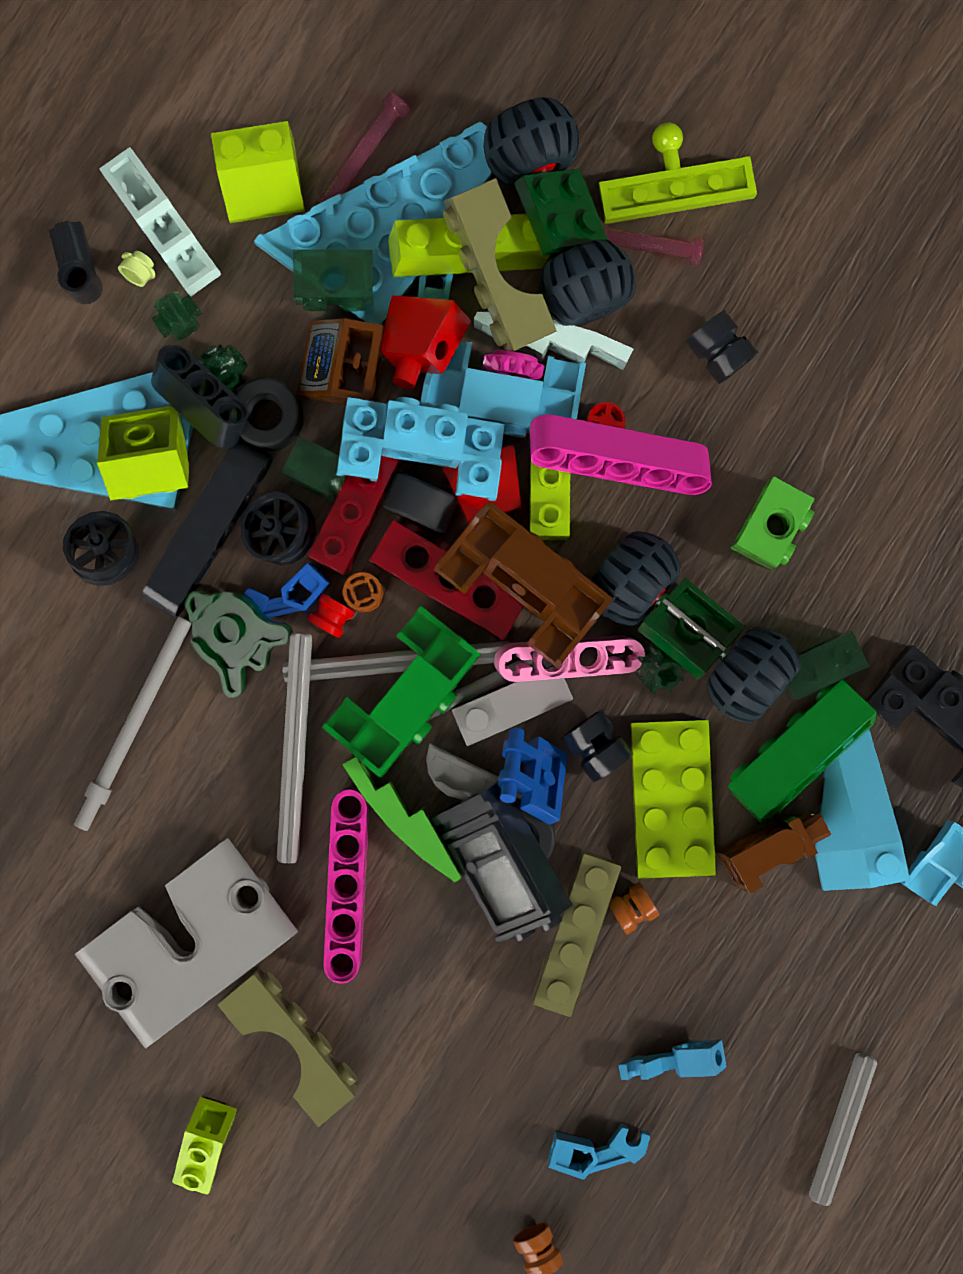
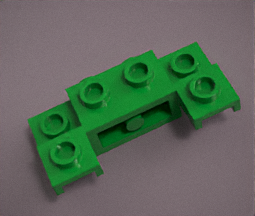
[322,606,481,777]

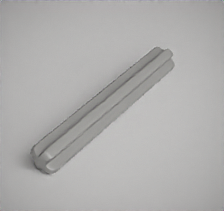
[809,1053,877,1206]

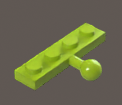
[598,122,757,224]

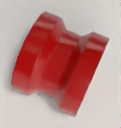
[585,402,625,429]
[307,593,356,639]

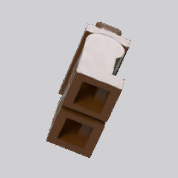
[717,810,831,894]

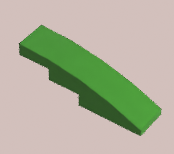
[342,757,462,882]

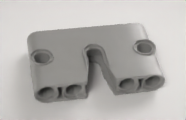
[75,838,298,1048]

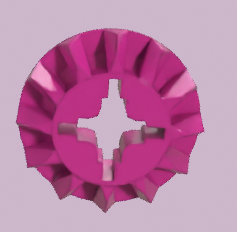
[483,350,544,380]

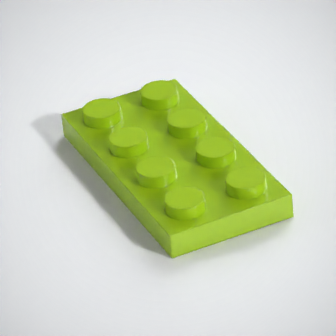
[630,720,716,879]

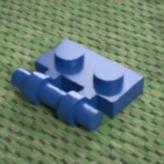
[498,728,568,825]

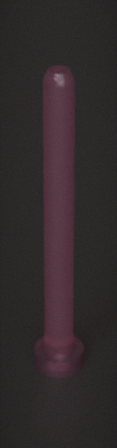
[315,92,410,206]
[603,227,705,266]

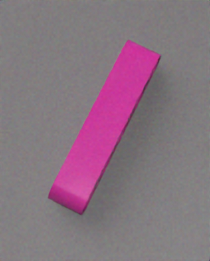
[529,414,712,495]
[324,787,370,984]

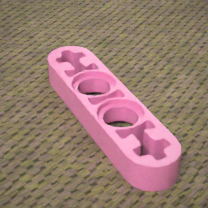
[494,635,645,682]

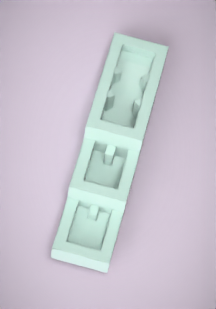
[99,147,222,297]
[474,312,633,370]

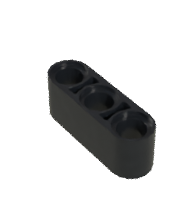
[151,345,249,448]

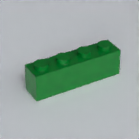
[728,679,877,827]

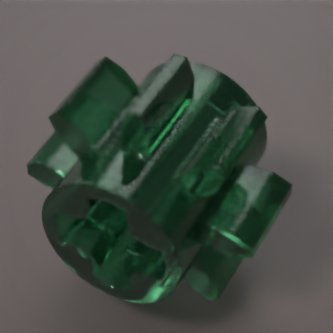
[151,291,202,341]
[200,344,248,392]
[636,644,685,693]

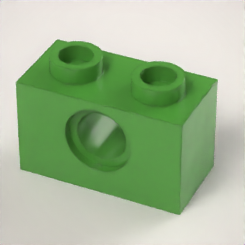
[730,476,815,570]

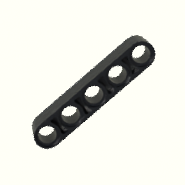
[141,438,274,618]

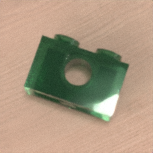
[293,250,374,312]
[281,436,348,502]
[785,631,869,700]

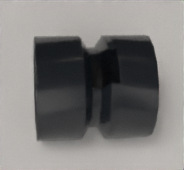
[686,310,758,385]
[561,709,633,783]

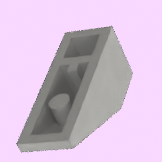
[452,666,573,746]

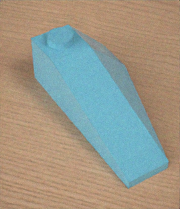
[815,729,910,891]

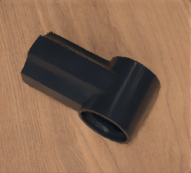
[49,221,103,304]

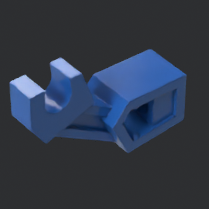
[245,563,333,618]

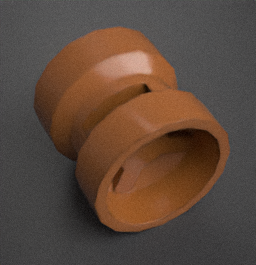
[343,572,384,613]
[609,882,660,936]
[513,1222,564,1274]

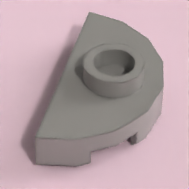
[426,743,499,800]

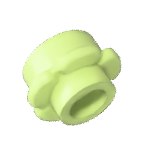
[118,251,155,287]

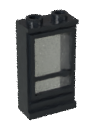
[429,782,573,943]

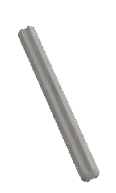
[277,632,312,864]
[282,641,512,682]

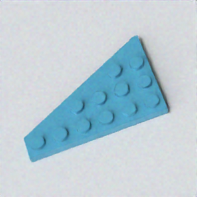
[254,122,493,325]
[0,361,205,510]

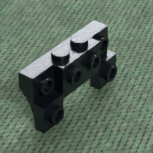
[865,645,963,789]

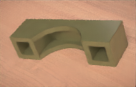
[443,178,557,351]
[532,849,622,1017]
[218,968,358,1127]

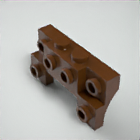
[434,501,613,668]

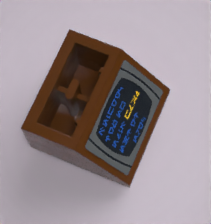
[296,318,384,406]

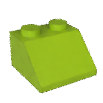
[211,121,305,223]
[97,406,189,501]

